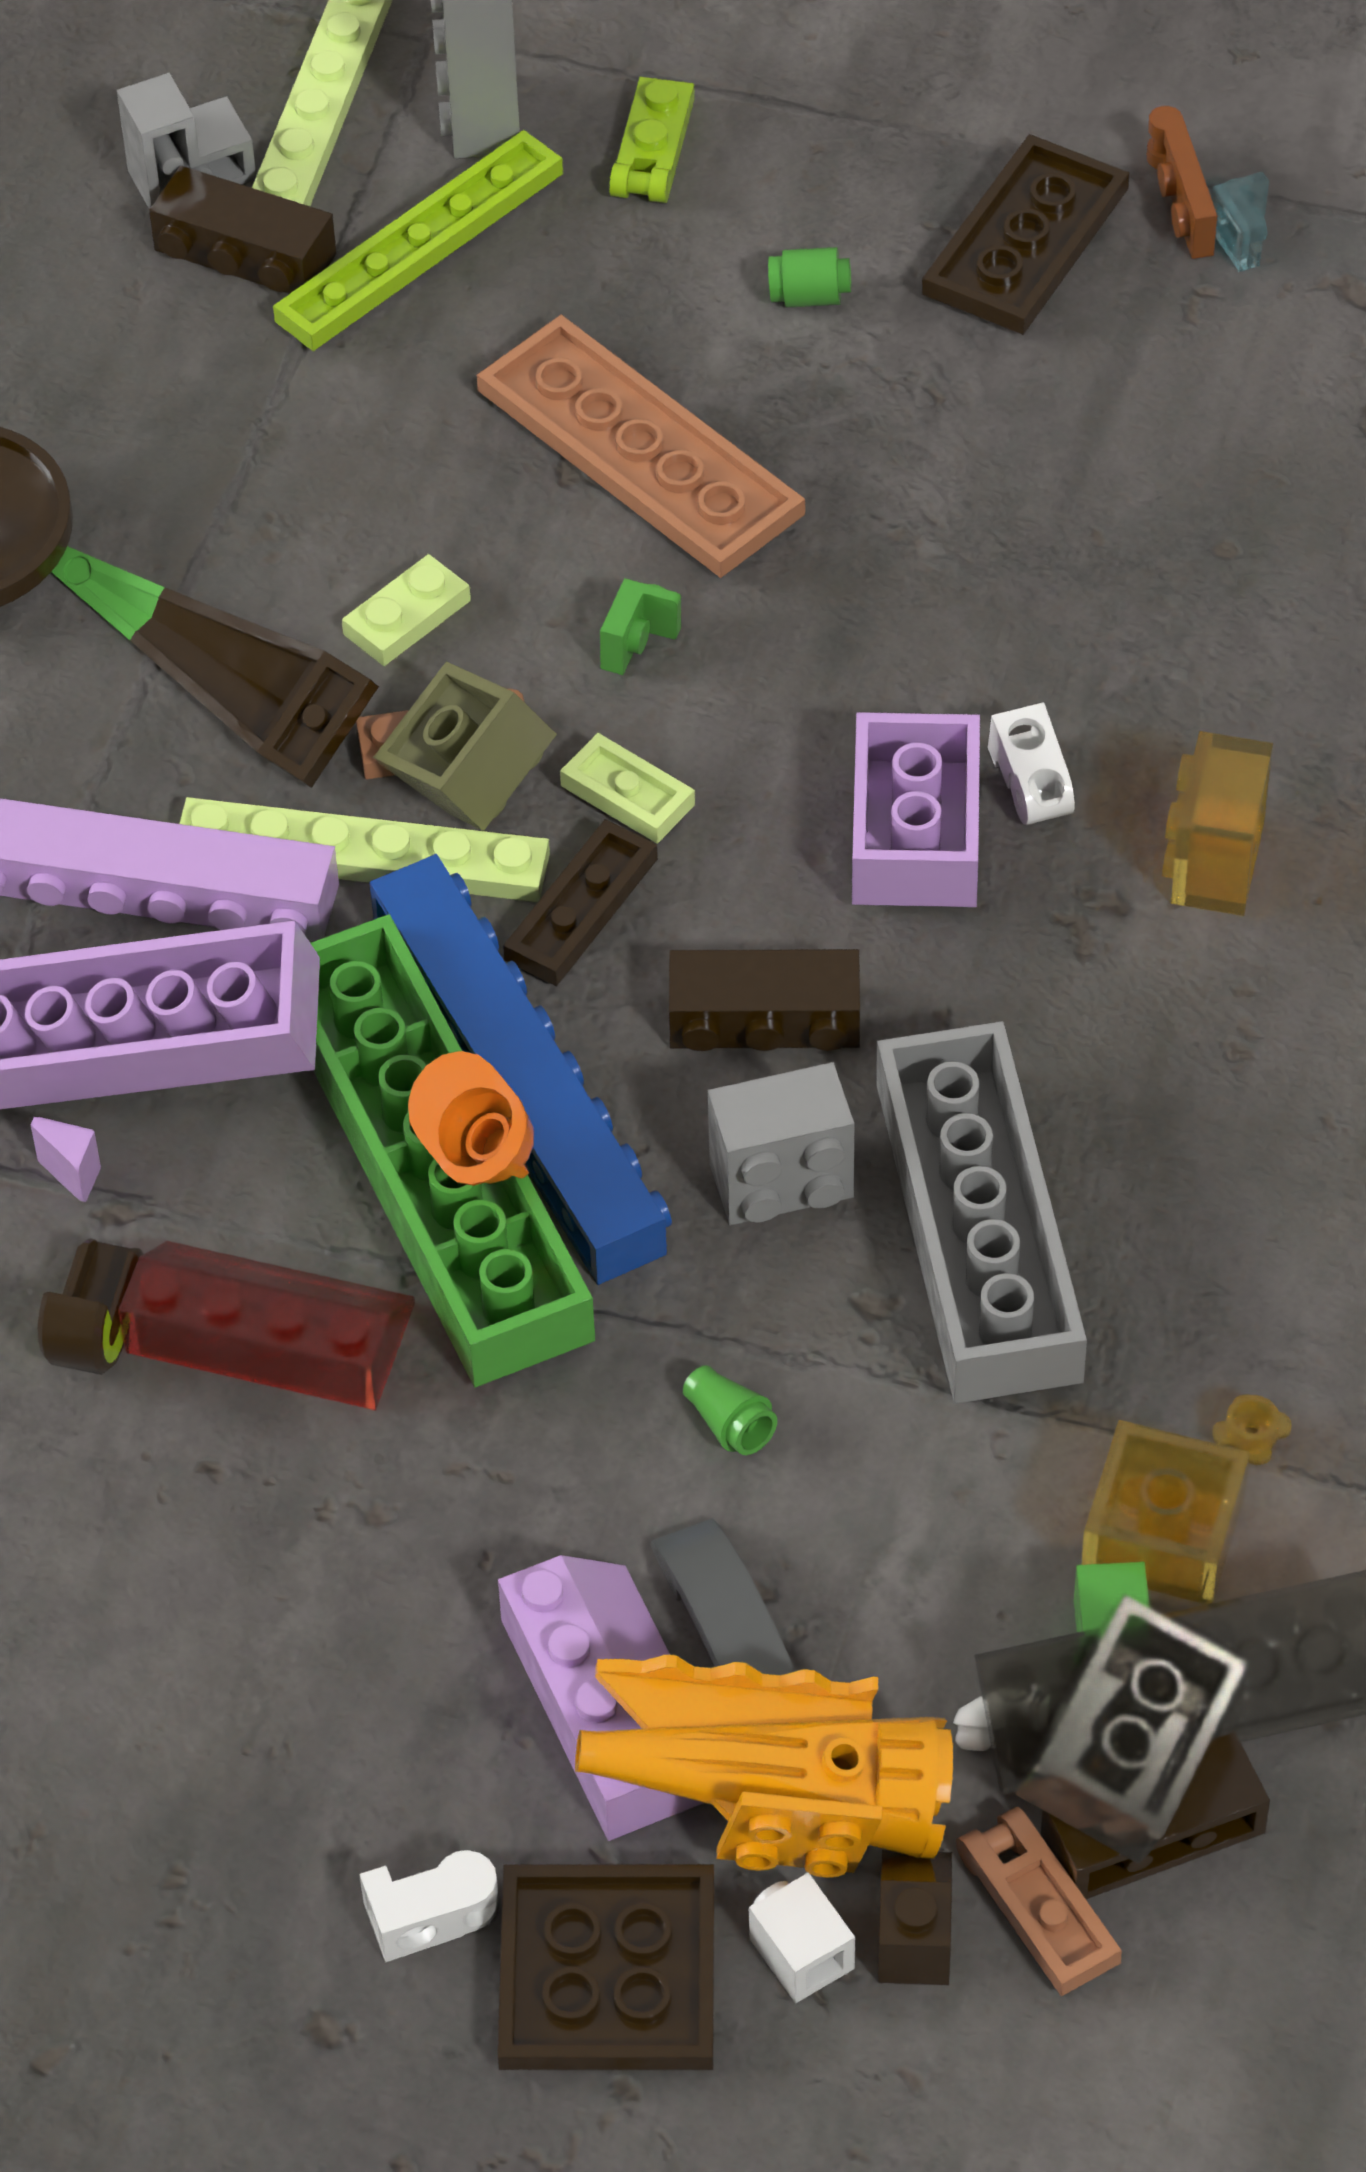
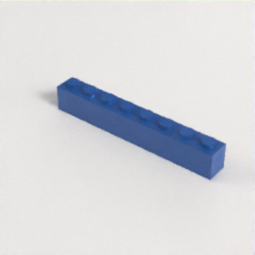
[369,854,672,1285]

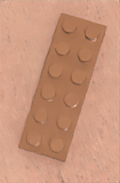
[477,315,805,578]

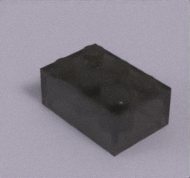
[1016,1594,1248,1864]

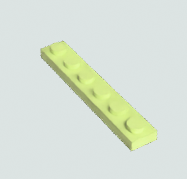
[252,0,392,206]
[179,797,550,902]

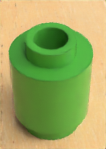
[768,247,851,308]

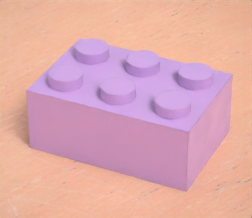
[852,712,980,907]

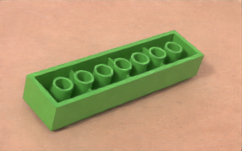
[311,914,595,1388]

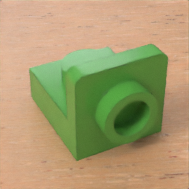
[600,578,681,675]

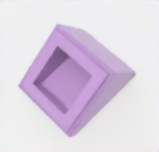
[31,1117,101,1202]

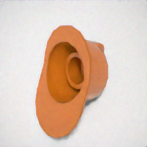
[408,1051,534,1186]

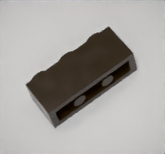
[149,165,337,294]
[669,949,860,1051]
[1040,1731,1270,1899]

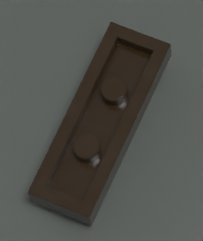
[503,819,658,987]

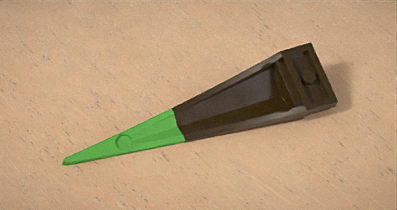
[52,546,379,788]

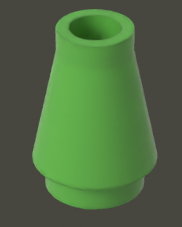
[683,1365,777,1455]

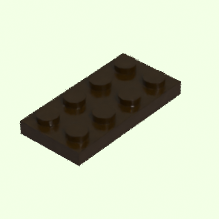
[922,134,1130,335]

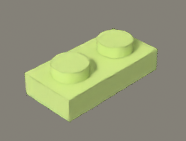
[342,554,471,666]
[560,733,695,844]

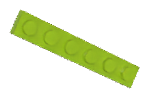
[273,130,563,351]

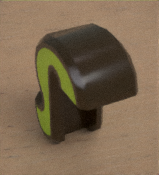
[37,1239,147,1375]

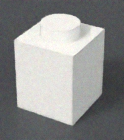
[749,1872,855,2004]

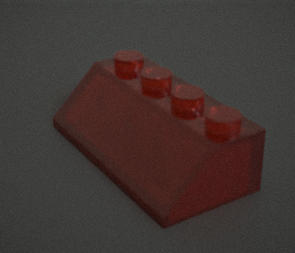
[118,1241,415,1410]

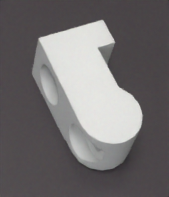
[988,702,1075,825]
[359,1850,499,1962]

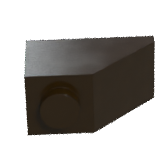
[878,1850,952,1985]

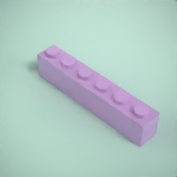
[0,799,339,941]

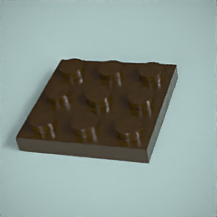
[498,1864,715,2070]

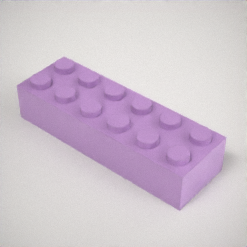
[0,920,320,1109]

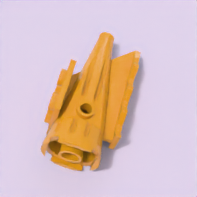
[575,1654,953,1878]

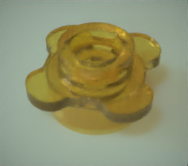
[1212,1394,1292,1465]

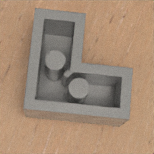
[117,73,256,210]

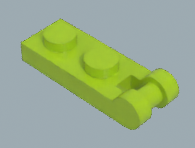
[610,77,695,203]

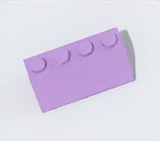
[498,1555,703,1841]

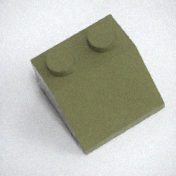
[373,661,557,831]

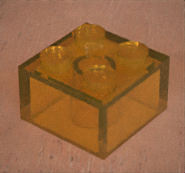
[1162,731,1273,916]
[1081,1420,1250,1606]

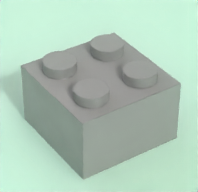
[708,1062,855,1226]

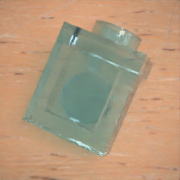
[1212,172,1269,272]

